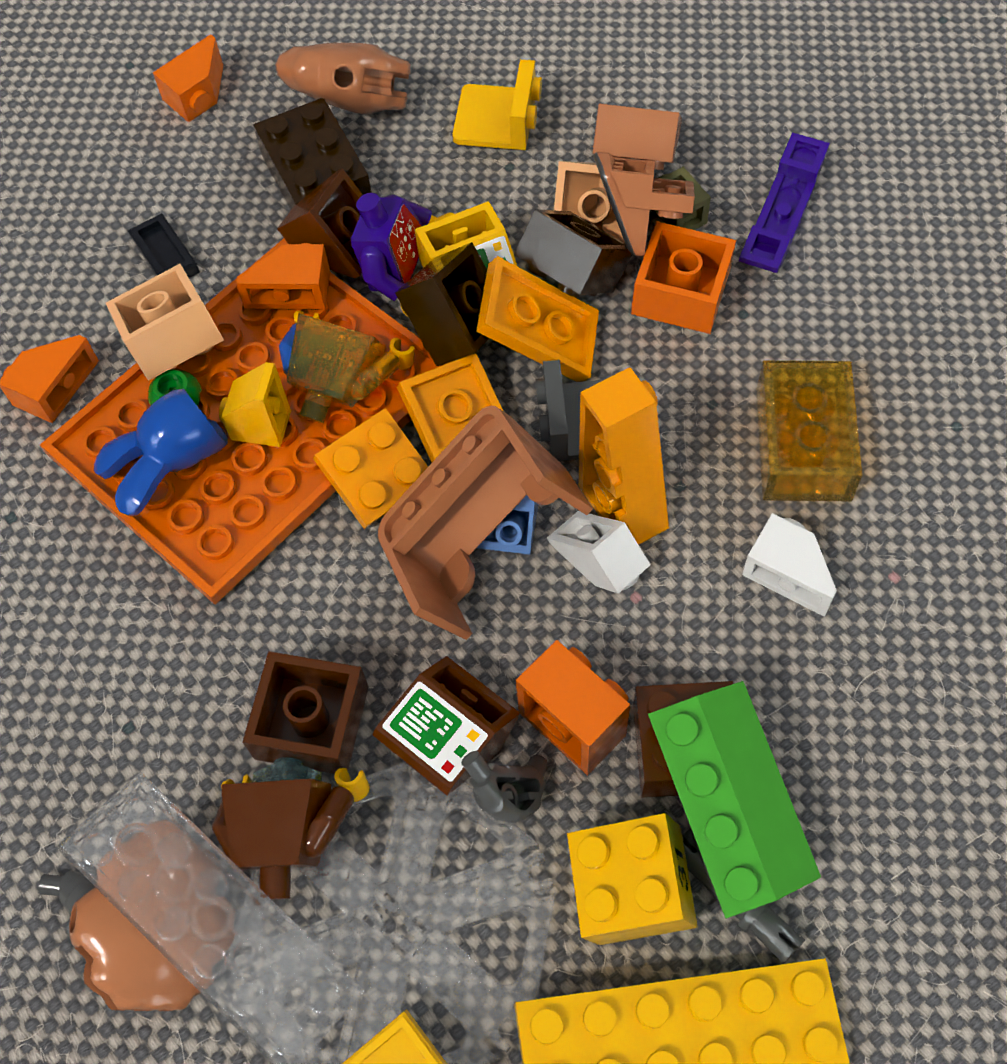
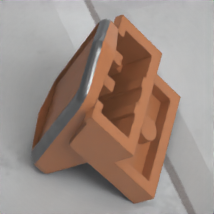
[593,152,695,257]

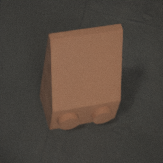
[592,104,682,170]

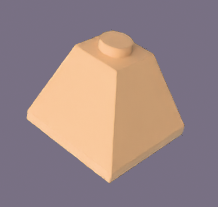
[554,161,625,242]

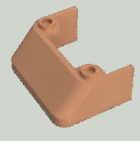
[378,406,593,640]

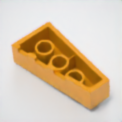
[578,367,669,545]

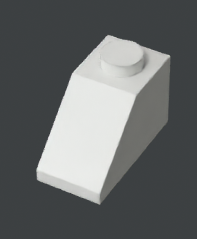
[547,511,651,594]
[742,513,837,617]

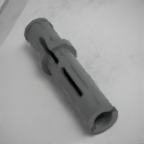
[682,829,805,964]

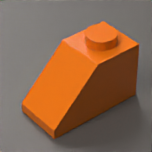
[153,34,224,123]
[236,243,330,309]
[0,335,99,424]

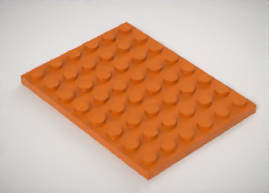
[40,238,452,605]

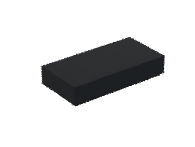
[127,213,200,278]

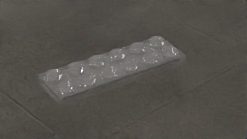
[58,772,364,1064]

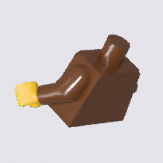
[212,768,370,900]

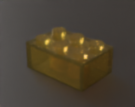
[756,360,862,502]

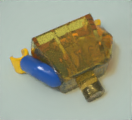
[279,311,415,424]

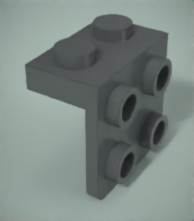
[535,360,603,461]

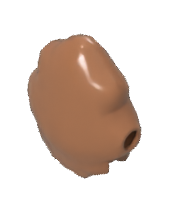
[275,42,411,115]
[69,820,237,1011]

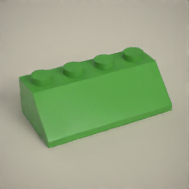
[648,681,821,919]

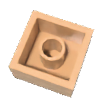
[106,264,224,381]

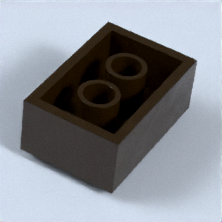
[253,98,372,210]

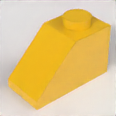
[219,362,291,447]

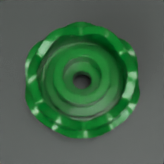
[148,369,202,406]

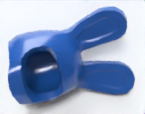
[94,388,228,516]

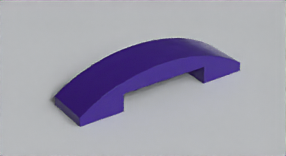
[739,132,830,273]

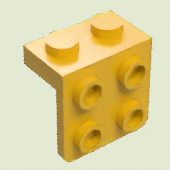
[452,59,542,150]

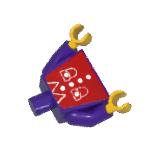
[351,193,454,316]

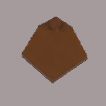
[277,168,363,278]

